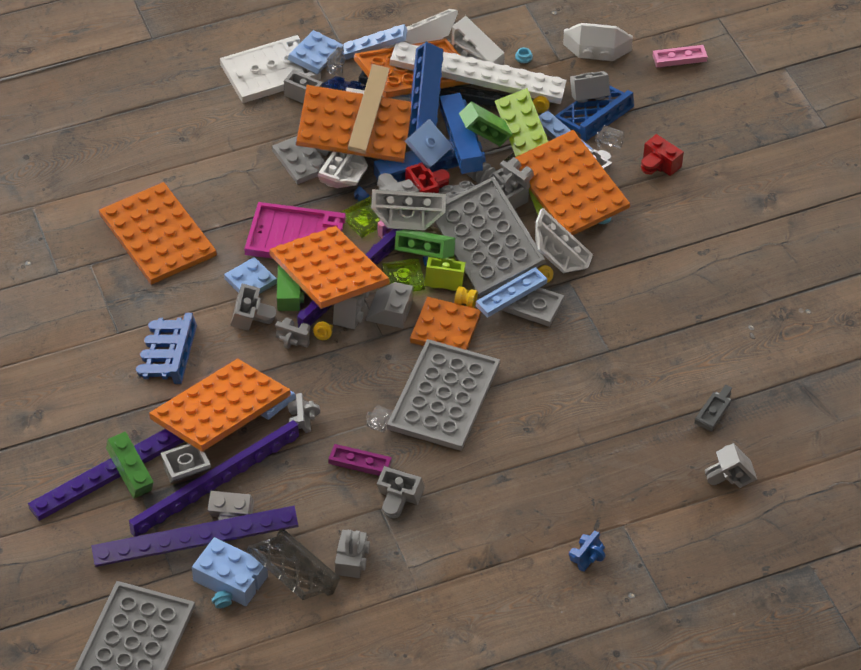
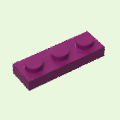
[328,444,392,476]

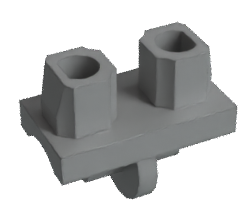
[500,157,534,190]
[275,318,311,349]
[288,393,320,433]

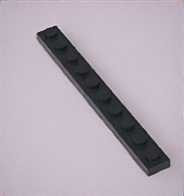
[358,70,533,107]

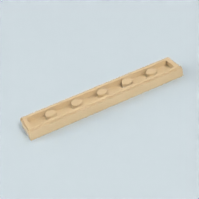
[348,64,390,154]

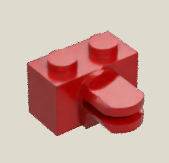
[641,134,684,176]
[405,162,450,194]

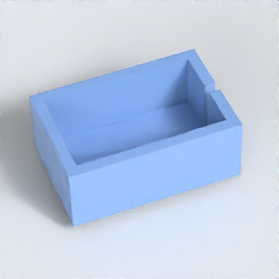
[192,537,268,606]

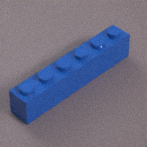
[407,41,443,138]
[439,93,486,174]
[374,140,482,182]

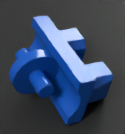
[569,531,606,571]

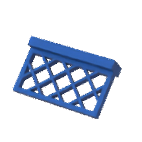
[555,85,634,141]

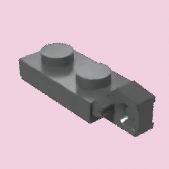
[694,385,732,432]

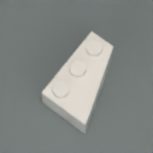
[452,16,505,65]

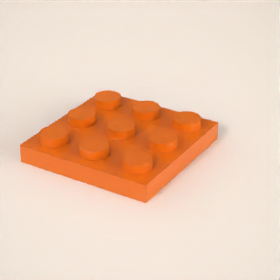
[410,297,481,350]

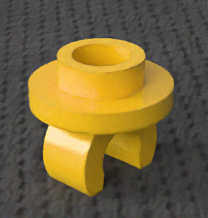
[533,96,550,113]
[538,265,554,283]
[313,321,333,340]

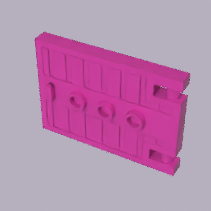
[244,202,346,259]

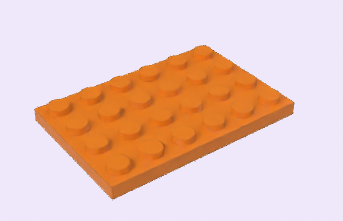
[354,39,470,98]
[296,85,411,163]
[515,130,630,235]
[99,182,217,285]
[269,226,389,309]
[149,358,291,452]

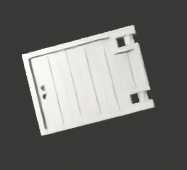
[220,35,321,103]

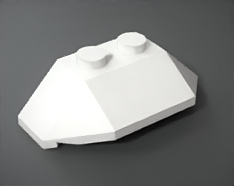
[403,9,458,44]
[563,23,633,61]
[318,151,368,188]
[371,189,446,231]
[535,208,593,273]

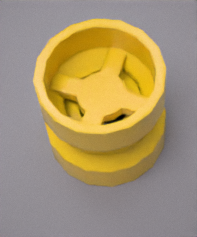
[454,286,478,308]

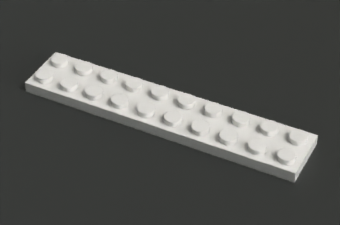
[389,42,566,104]

